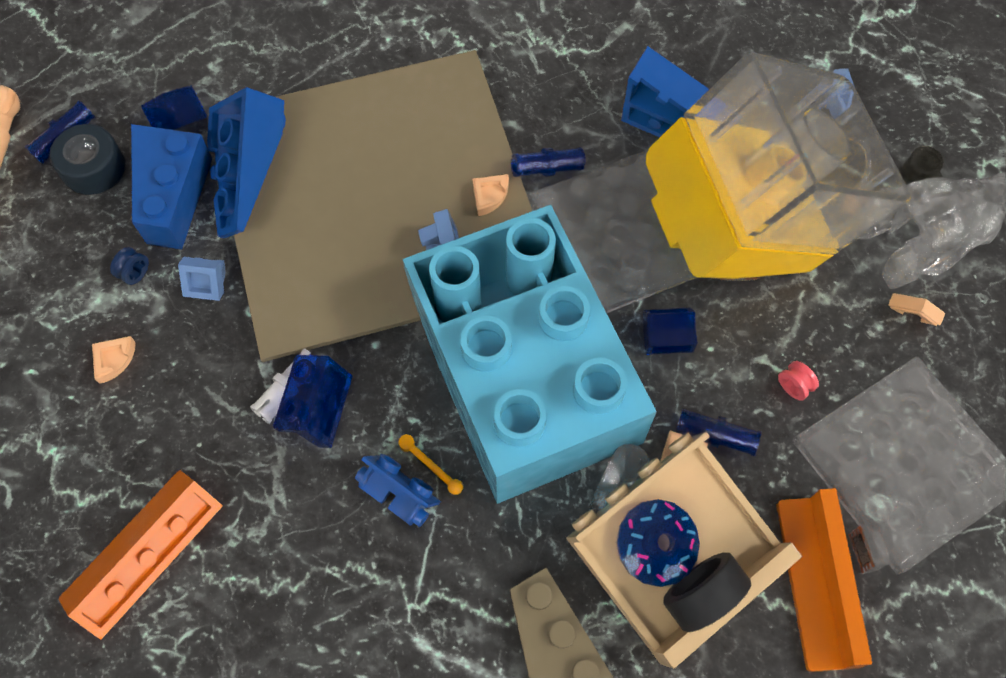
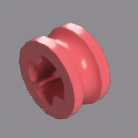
[778,361,819,401]

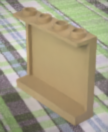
[566,432,802,669]

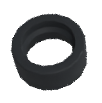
[663,552,752,633]

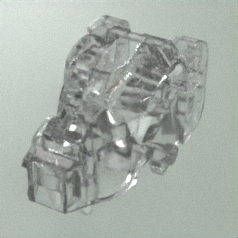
[852,172,1006,289]

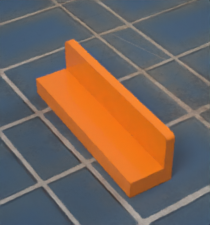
[58,470,223,640]
[776,488,872,672]

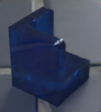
[141,85,207,130]

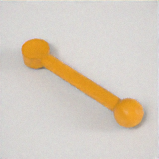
[398,434,463,495]

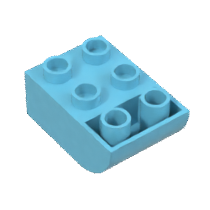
[403,205,657,504]

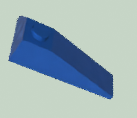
[207,87,286,239]

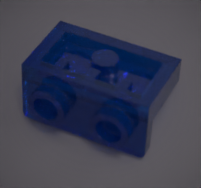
[273,355,353,448]

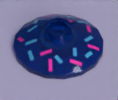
[616,499,700,587]

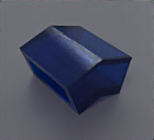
[643,308,698,355]

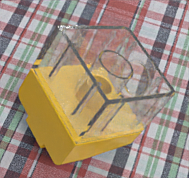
[646,51,911,279]

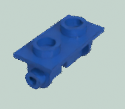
[355,454,441,527]

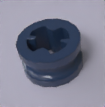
[110,247,149,285]

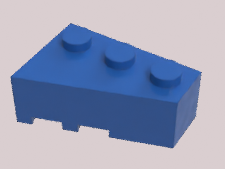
[621,46,740,138]
[131,124,213,250]

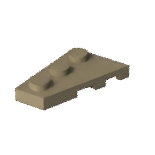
[510,568,613,678]

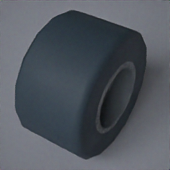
[50,124,125,195]

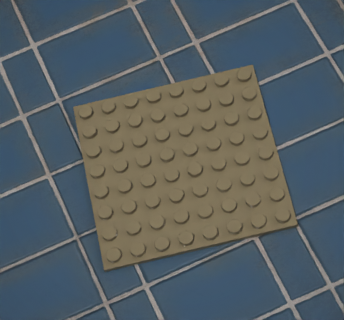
[208,50,532,362]

